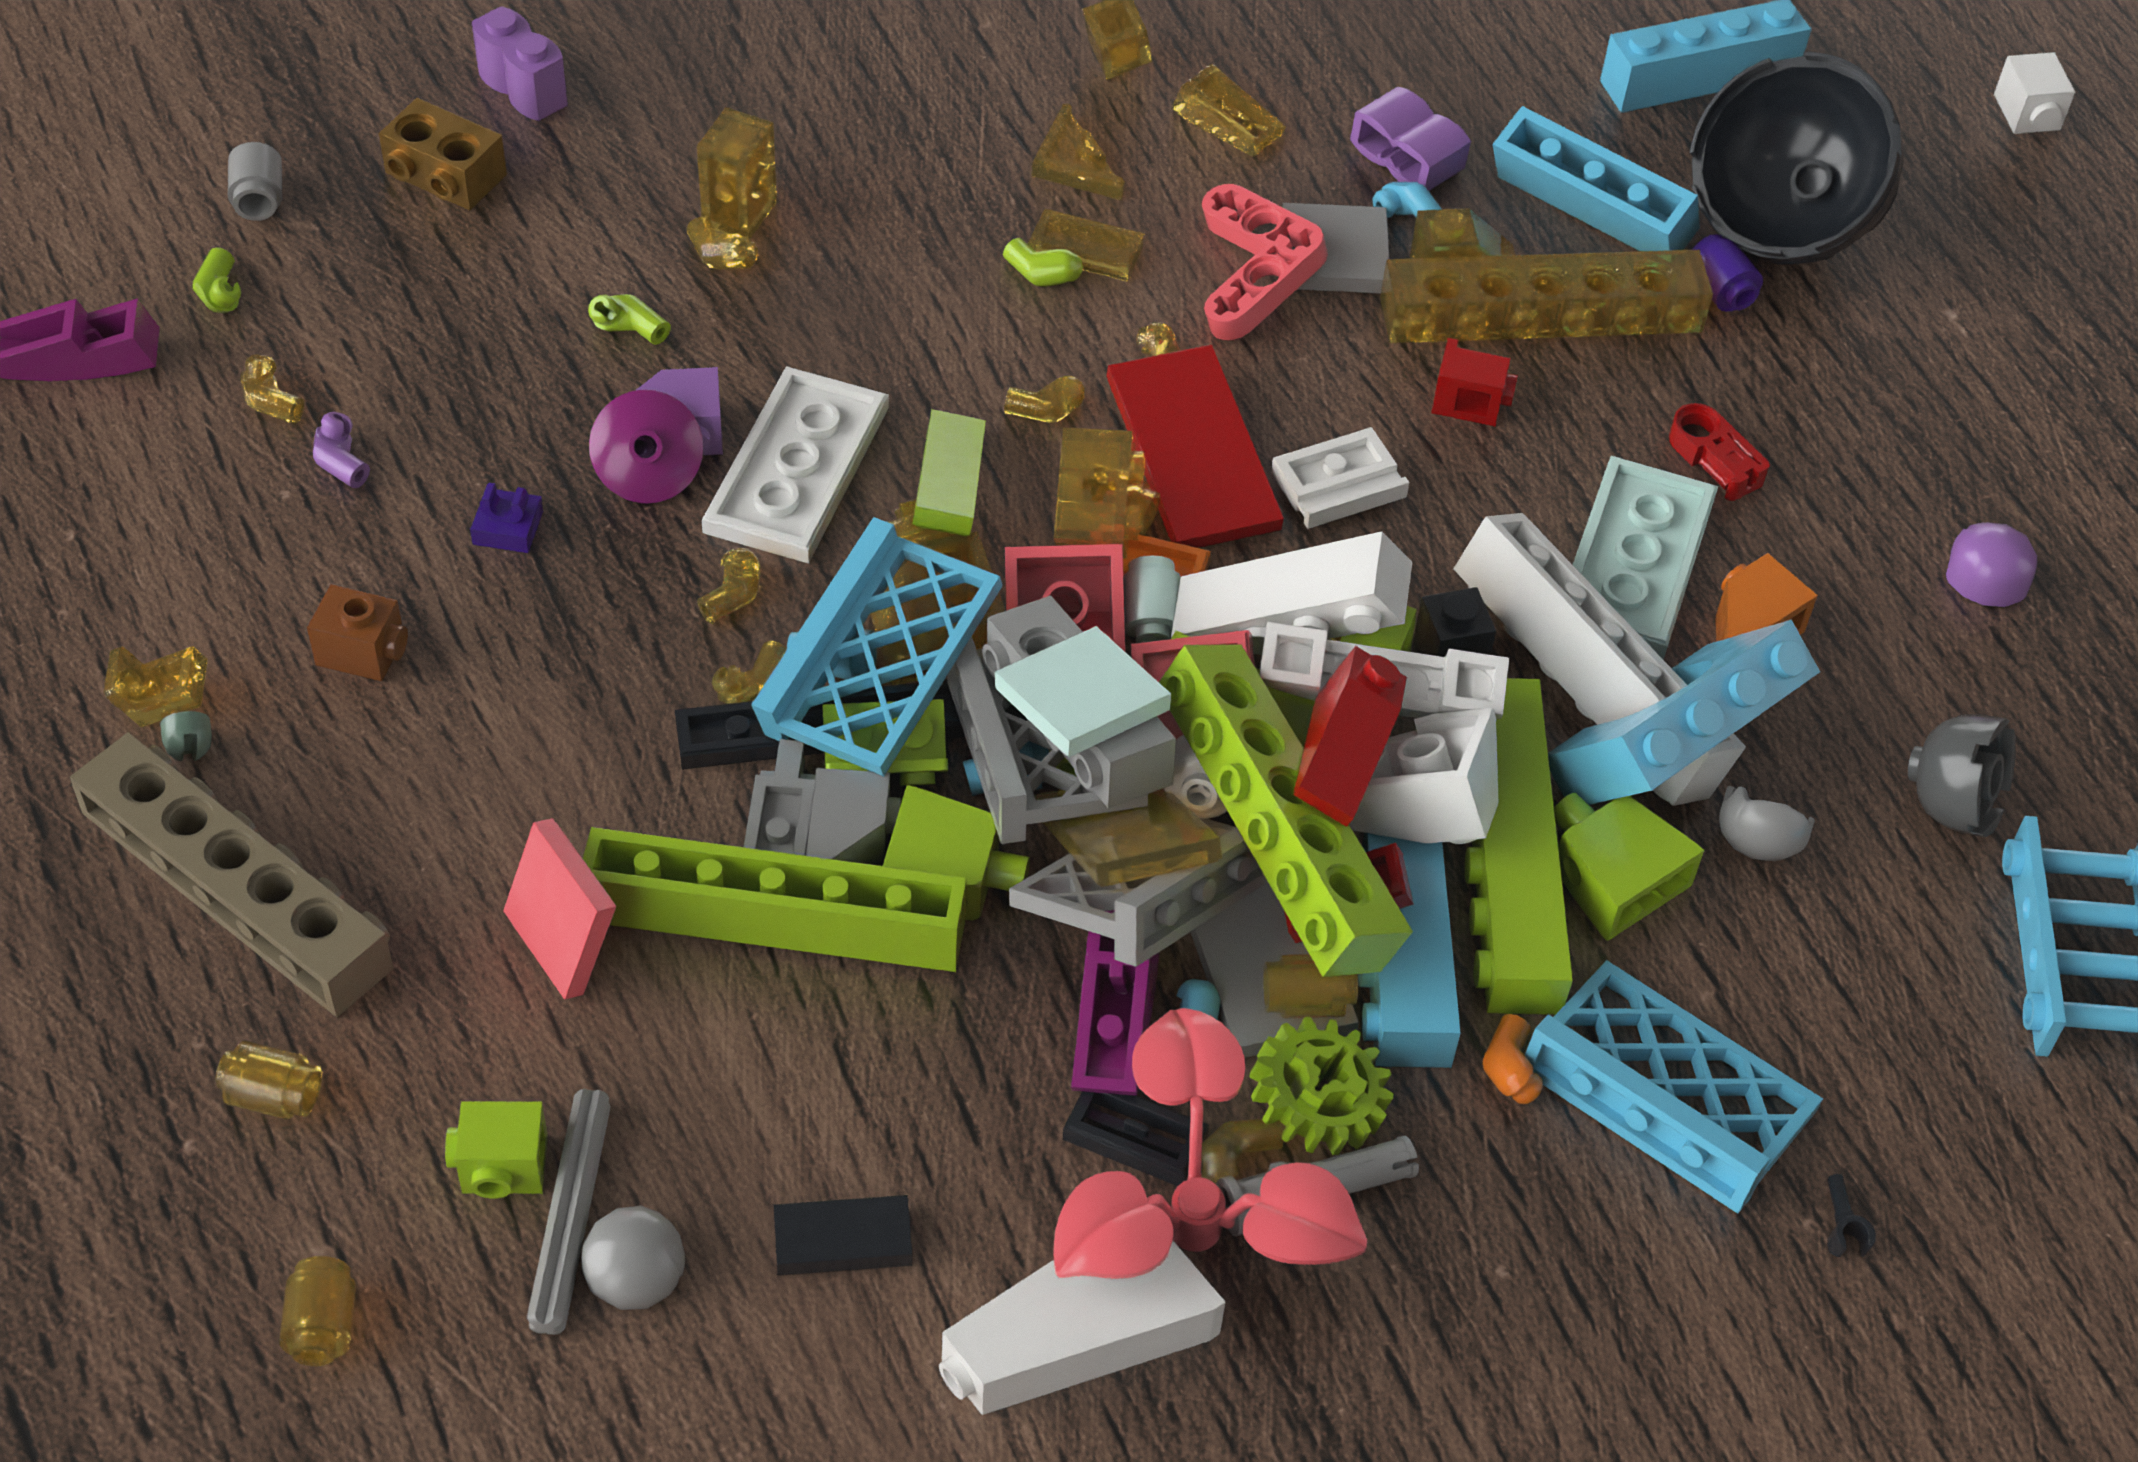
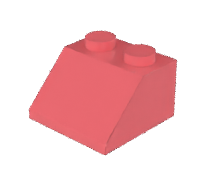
[1005,544,1125,651]

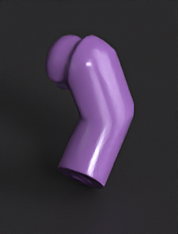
[313,412,370,488]

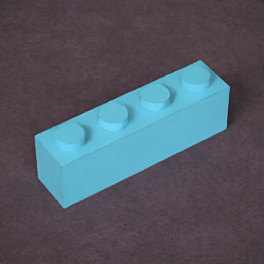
[1600,0,1811,113]
[1492,106,1700,267]
[1358,832,1461,1068]

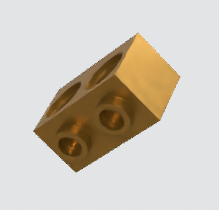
[379,98,507,210]

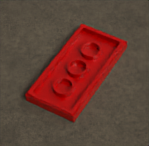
[1106,344,1284,548]

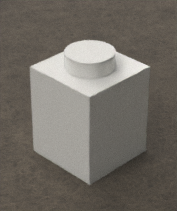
[1994,52,2075,134]

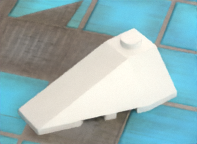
[1349,707,1499,844]

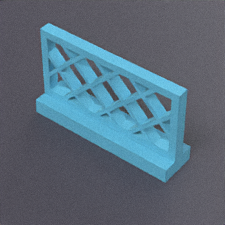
[752,517,1003,777]
[1525,960,1823,1214]

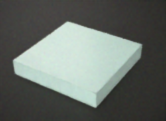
[995,626,1171,758]

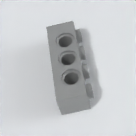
[982,596,1176,809]

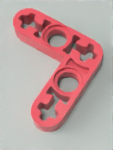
[1202,184,1328,340]

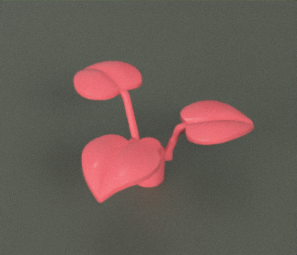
[1054,1008,1367,1279]

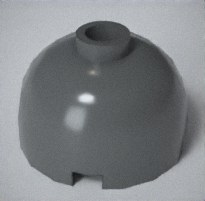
[1908,714,2016,837]

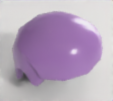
[1946,522,2038,607]

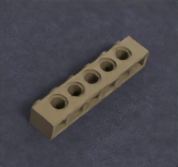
[70,732,394,1018]

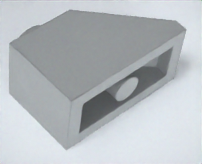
[806,768,901,865]

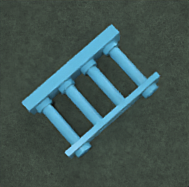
[2002,816,2138,1057]

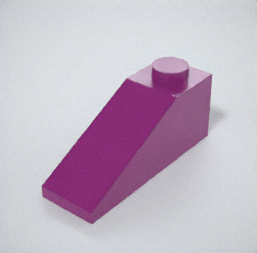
[1071,910,1159,1096]

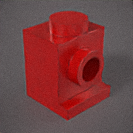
[1431,338,1518,426]

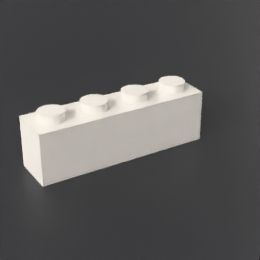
[1171,531,1412,655]

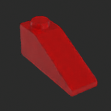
[1293,645,1407,827]

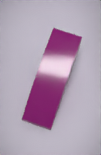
[0,298,160,381]

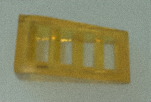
[1171,63,1286,157]

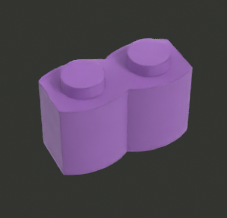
[472,7,568,121]
[1350,87,1471,191]

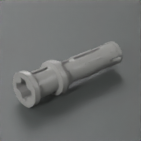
[1217,1136,1419,1236]

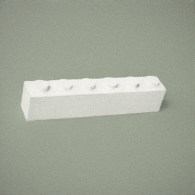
[1453,513,1746,806]

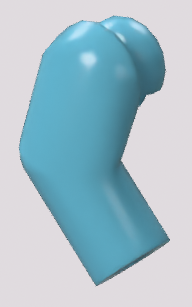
[1373,182,1450,235]

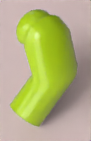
[1003,238,1083,287]

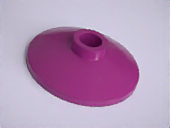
[589,390,703,503]

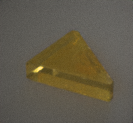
[1031,103,1125,200]

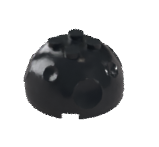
[1690,52,1904,265]

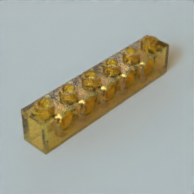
[1380,249,1713,343]

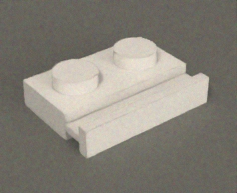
[1271,427,1409,529]

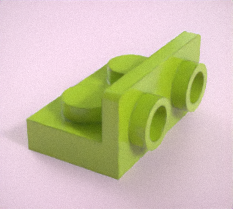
[822,699,948,786]

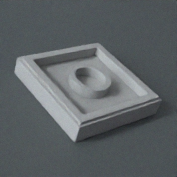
[1282,203,1391,294]

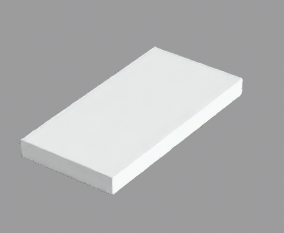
[702,366,889,564]

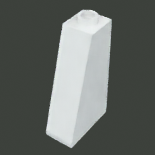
[939,1241,1225,1415]

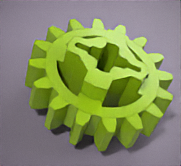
[1250,1017,1393,1155]

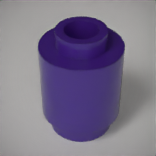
[1689,234,1763,311]

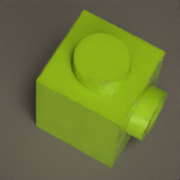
[445,1101,548,1199]

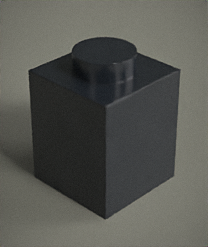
[1413,587,1496,657]

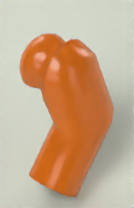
[1483,1014,1543,1104]

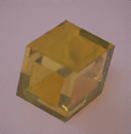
[1082,0,1152,80]

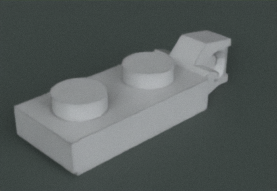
[743,739,815,856]

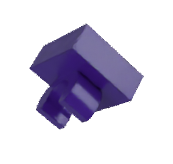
[470,483,543,553]

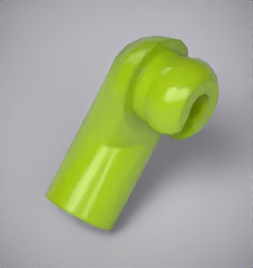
[192,247,241,313]
[588,294,671,345]

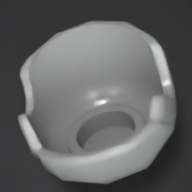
[1719,786,1815,861]
[581,1206,685,1310]

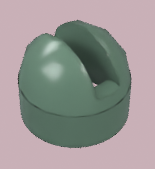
[160,711,212,762]

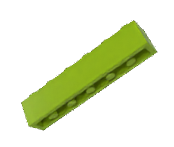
[1465,678,1573,1015]
[582,827,967,972]

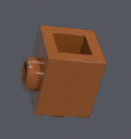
[307,584,408,681]

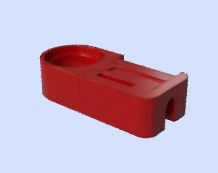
[1669,403,1770,501]

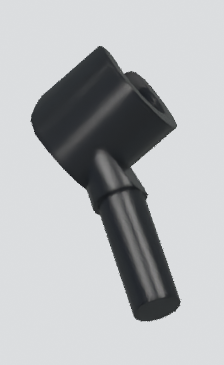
[1827,1174,1876,1257]

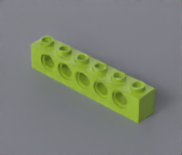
[1159,645,1413,977]

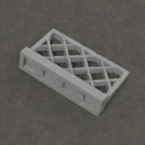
[948,636,1148,844]
[1009,804,1268,967]

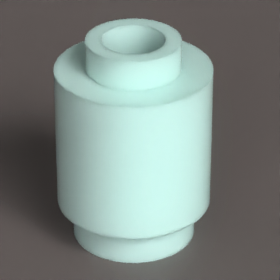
[1123,555,1181,643]

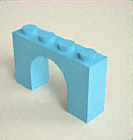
[1548,620,1820,805]

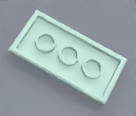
[1573,456,1718,659]

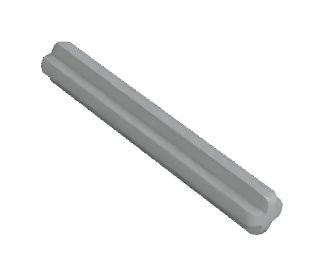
[527,1088,611,1335]

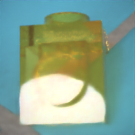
[104,646,208,728]

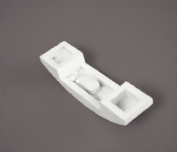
[1259,622,1509,719]

